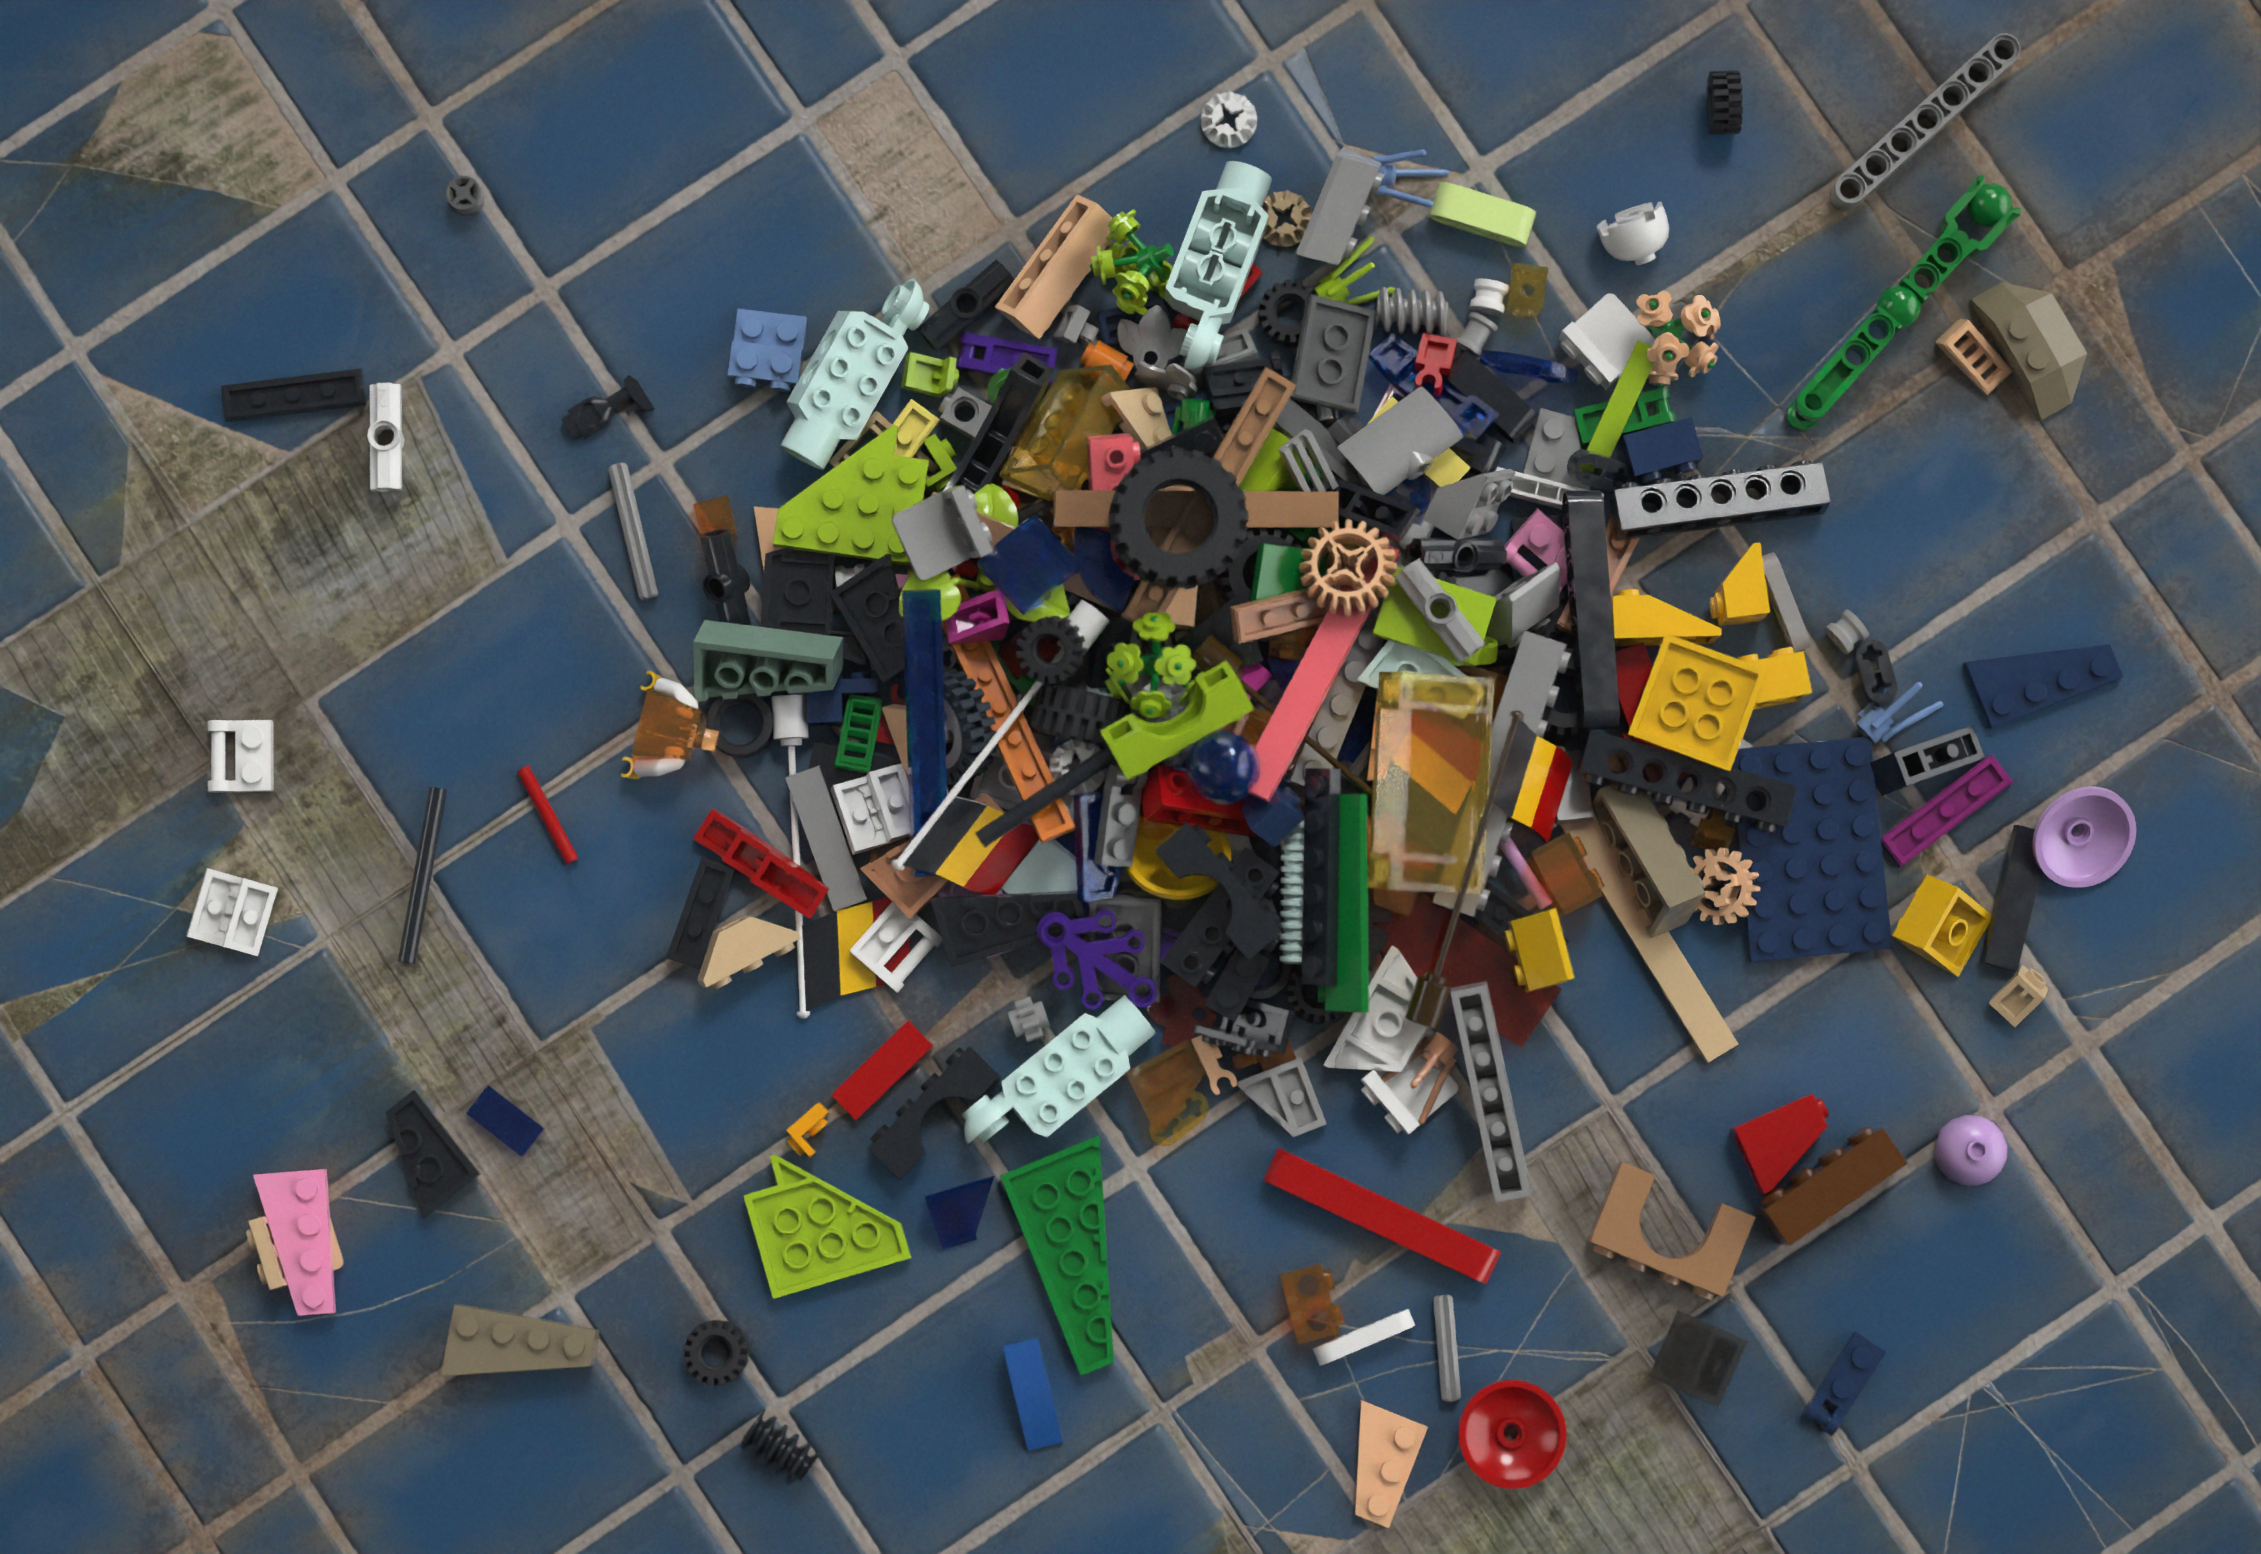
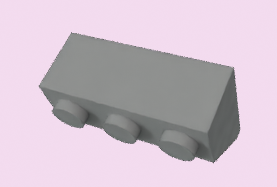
[1296,147,1385,265]

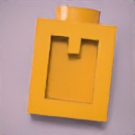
[786,1102,830,1157]

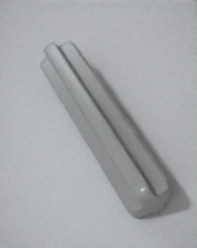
[1433,1295,1461,1402]

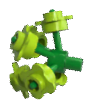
[1089,209,1174,315]

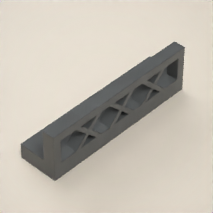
[1272,398,1365,488]

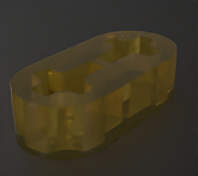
[1149,1091,1209,1146]

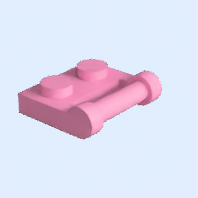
[1504,508,1567,593]

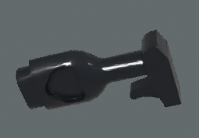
[561,375,655,441]

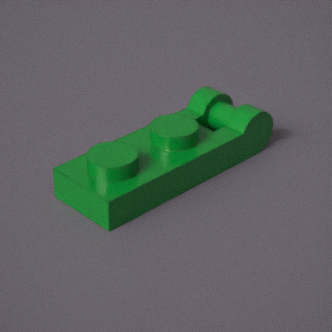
[1573,387,1677,446]

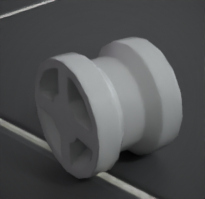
[1825,609,1869,654]

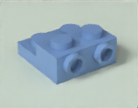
[728,309,808,392]

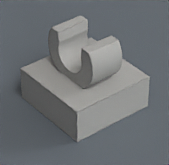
[1053,305,1099,344]

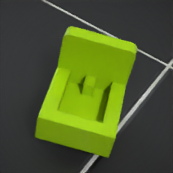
[901,352,959,398]
[923,434,957,492]

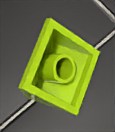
[1238,428,1314,491]

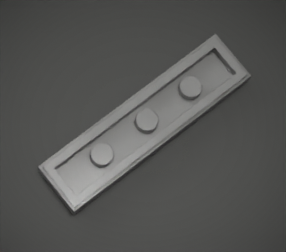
[785,765,868,911]

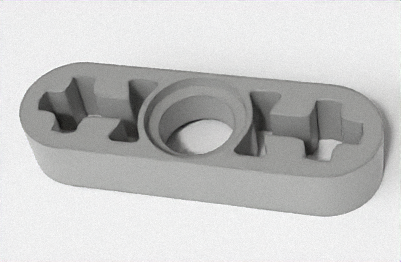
[1762,552,1810,653]

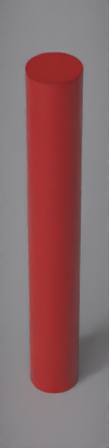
[517,765,579,865]

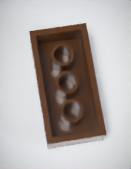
[1755,1126,1908,1246]

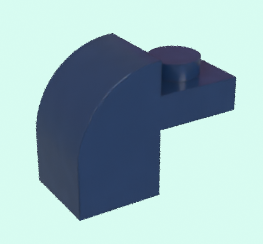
[806,669,879,726]

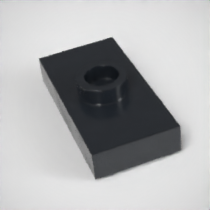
[1085,617,1133,688]

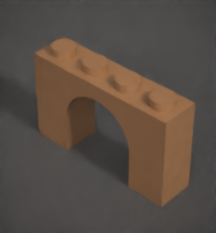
[1587,1162,1755,1301]

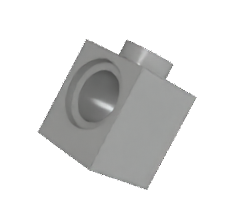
[939,387,992,441]

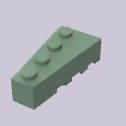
[693,620,843,702]

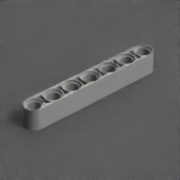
[1830,33,2021,211]

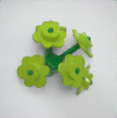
[1104,612,1204,718]

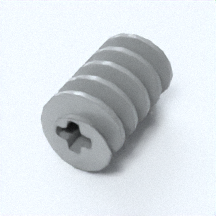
[1375,287,1448,337]

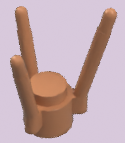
[1381,1032,1458,1124]

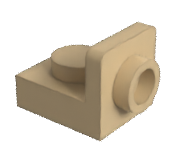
[1989,965,2048,1027]

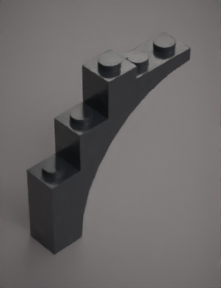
[904,352,1055,553]

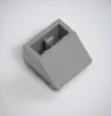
[1423,469,1515,540]

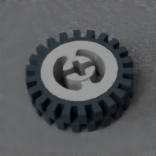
[905,669,997,784]

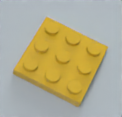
[1628,633,1768,772]

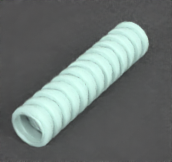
[1280,820,1304,964]

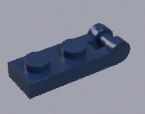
[1801,1332,1886,1436]

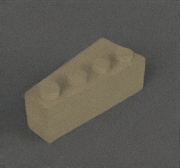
[1592,784,1705,938]
[440,1304,601,1376]

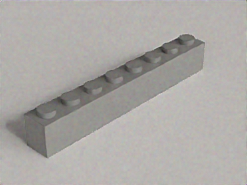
[1285,523,1429,789]
[1432,631,1571,916]

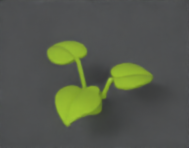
[899,484,1070,623]

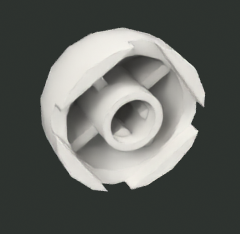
[1596,202,1669,265]

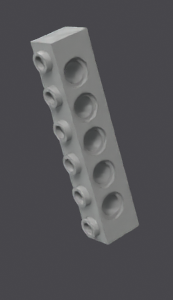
[1450,981,1531,1203]

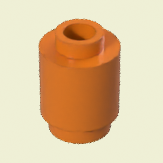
[1079,341,1134,389]

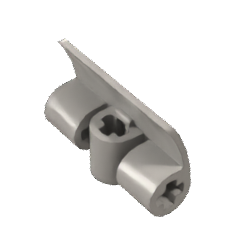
[1337,387,1463,495]

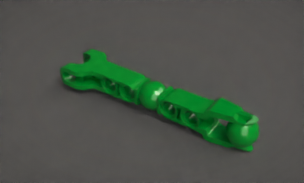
[1785,175,2022,432]

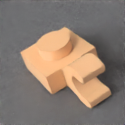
[1191,1034,1237,1096]

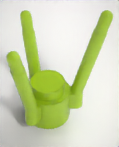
[1314,236,1395,306]

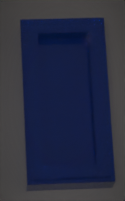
[466,1085,545,1157]

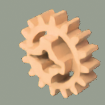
[1690,848,1761,925]

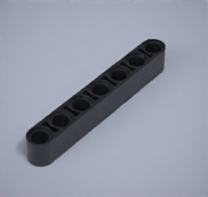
[1562,490,1620,730]

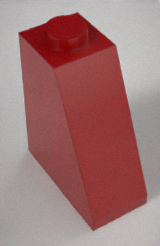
[1730,1094,1829,1194]

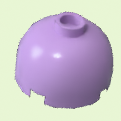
[1934,1115,2007,1186]

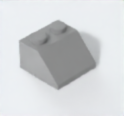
[1485,562,1560,648]

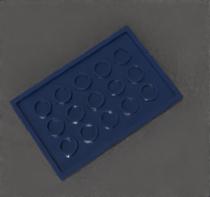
[1732,737,1892,962]

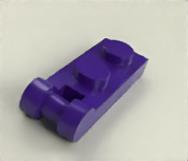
[956,332,1058,386]

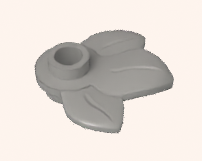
[1118,305,1187,369]
[1135,360,1198,400]

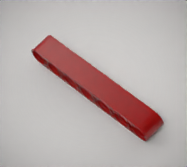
[1263,1148,1501,1285]

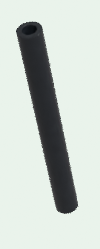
[975,745,1116,848]
[398,787,447,964]

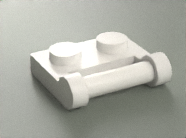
[208,720,274,793]
[850,902,943,993]

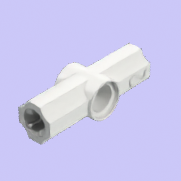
[367,383,404,492]

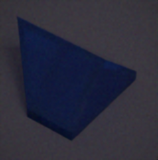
[925,1175,995,1250]

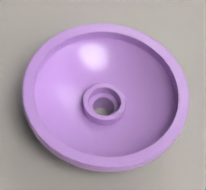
[2033,786,2136,888]

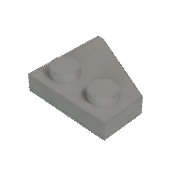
[1237,1057,1327,1137]

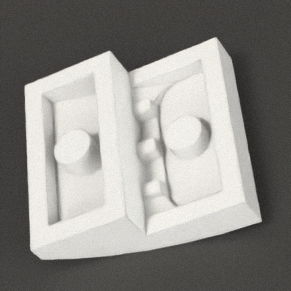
[830,763,923,855]
[186,868,278,956]

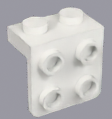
[1559,293,1655,389]
[1361,1042,1458,1135]

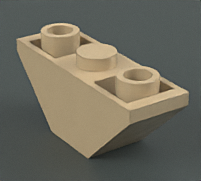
[697,915,801,990]

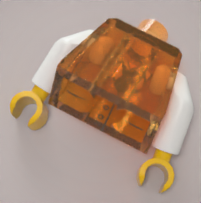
[621,671,720,780]

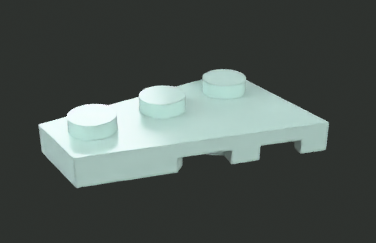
[1356,640,1486,720]

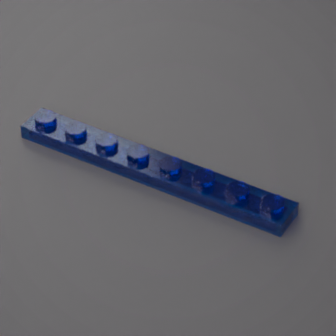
[902,588,947,877]

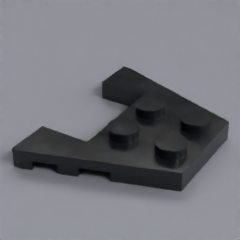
[761,548,866,666]

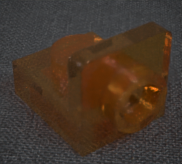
[693,495,739,539]

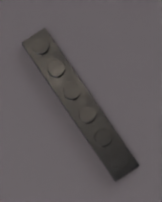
[1302,768,1341,986]

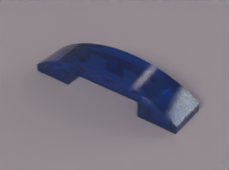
[1369,333,1499,440]

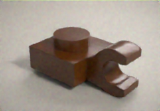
[1230,1039,1297,1072]

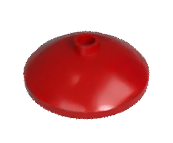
[1458,1380,1567,1489]

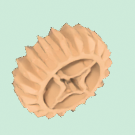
[1299,519,1397,616]

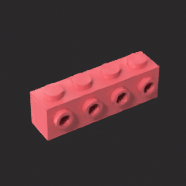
[1086,433,1140,580]

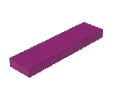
[1881,754,2013,868]

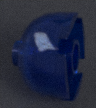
[1186,730,1261,804]

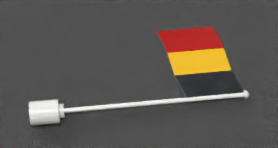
[892,600,1110,895]
[771,695,910,1019]

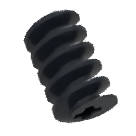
[740,1409,822,1485]

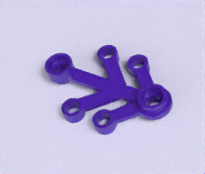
[1037,909,1157,1010]

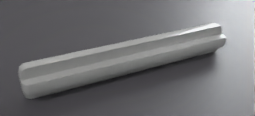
[608,463,658,600]

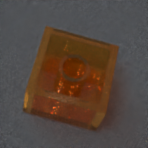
[1525,832,1604,919]

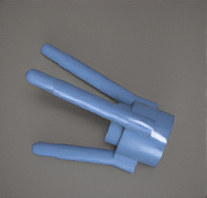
[1373,149,1449,208]
[1856,682,1943,744]

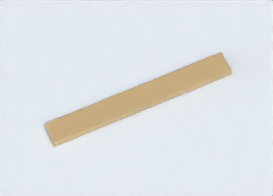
[1559,809,1738,1063]

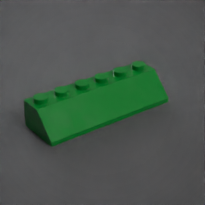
[1318,794,1369,1012]

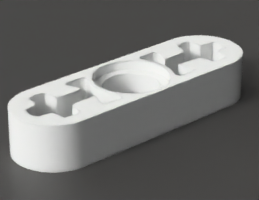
[1313,1309,1415,1366]

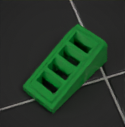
[835,694,883,774]

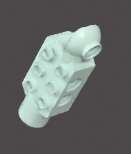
[1164,161,1272,369]
[780,278,929,470]
[962,995,1156,1144]

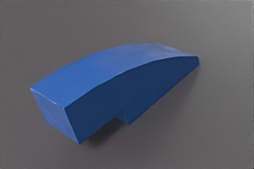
[1002,1337,1063,1451]

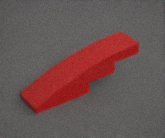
[693,807,830,919]

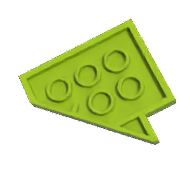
[773,425,929,566]
[743,1154,912,1299]

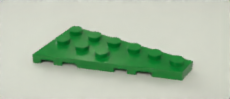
[1000,1135,1114,1376]

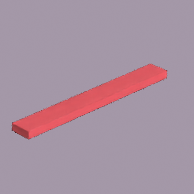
[1236,545,1401,803]

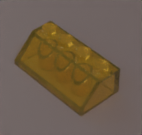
[999,364,1131,500]

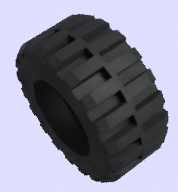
[1108,448,1249,590]

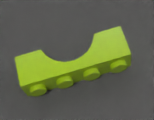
[1100,661,1254,780]

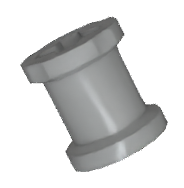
[1455,312,1498,358]

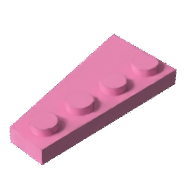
[253,1169,336,1316]

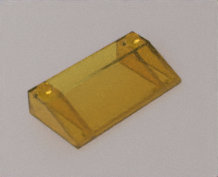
[1368,672,1494,894]

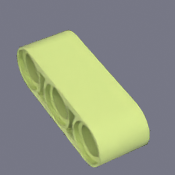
[1429,182,1536,247]

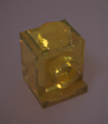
[1505,263,1549,319]

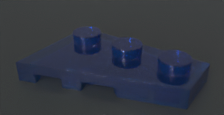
[1073,786,1126,902]

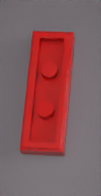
[831,1020,933,1121]

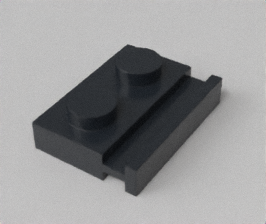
[1200,359,1274,417]

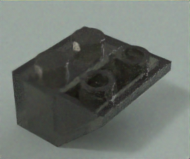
[1648,1310,1748,1407]

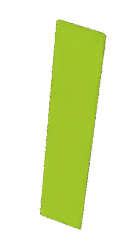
[1580,340,1655,472]

